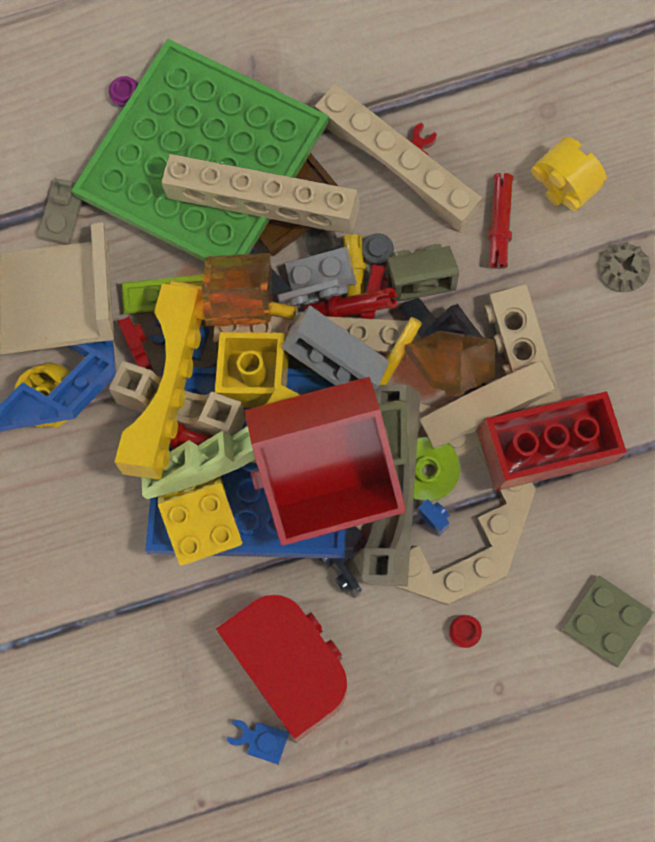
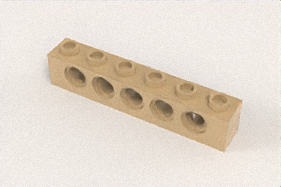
[161,154,360,235]
[213,311,408,362]

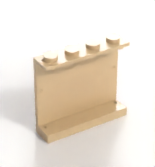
[0,222,114,354]

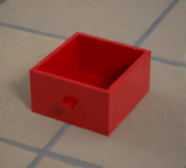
[244,377,406,546]

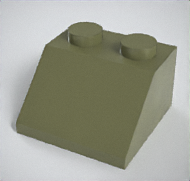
[387,244,459,302]

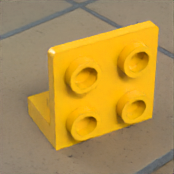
[158,476,242,566]

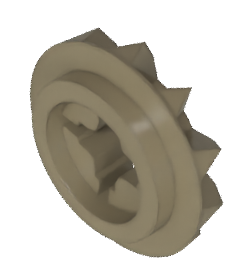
[599,242,651,292]

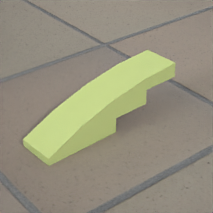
[141,426,255,499]

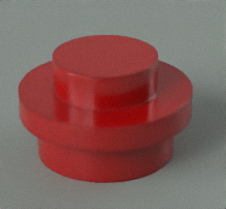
[449,615,482,648]

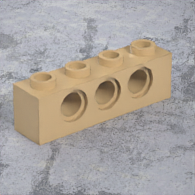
[484,284,562,411]

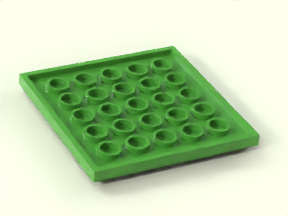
[71,39,330,274]

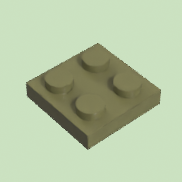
[562,575,654,667]

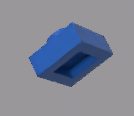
[417,499,450,536]

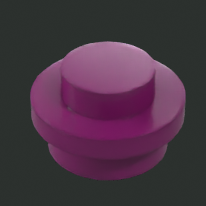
[109,76,138,107]

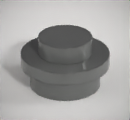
[362,233,394,265]

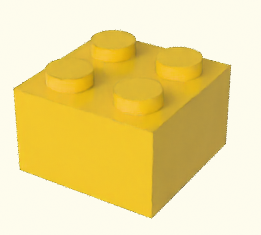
[215,332,289,408]

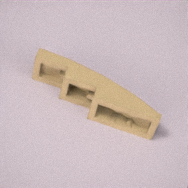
[420,361,557,449]

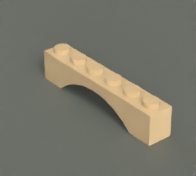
[315,84,482,233]

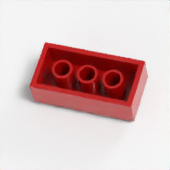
[476,391,627,491]

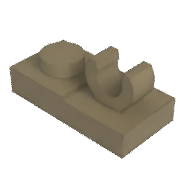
[38,178,83,245]

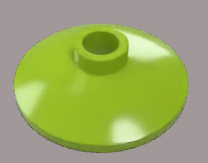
[414,437,461,502]

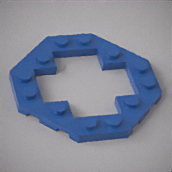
[0,340,116,431]

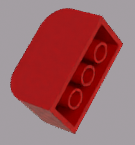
[216,595,347,743]

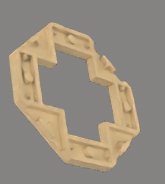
[352,403,536,606]

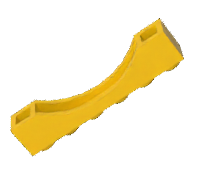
[114,284,208,480]

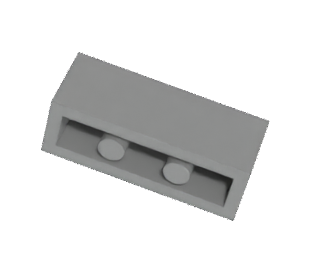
[281,306,389,390]

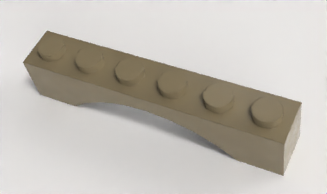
[362,384,421,587]

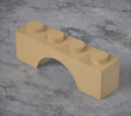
[109,360,246,436]

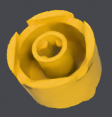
[531,137,607,212]

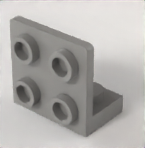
[277,247,357,306]

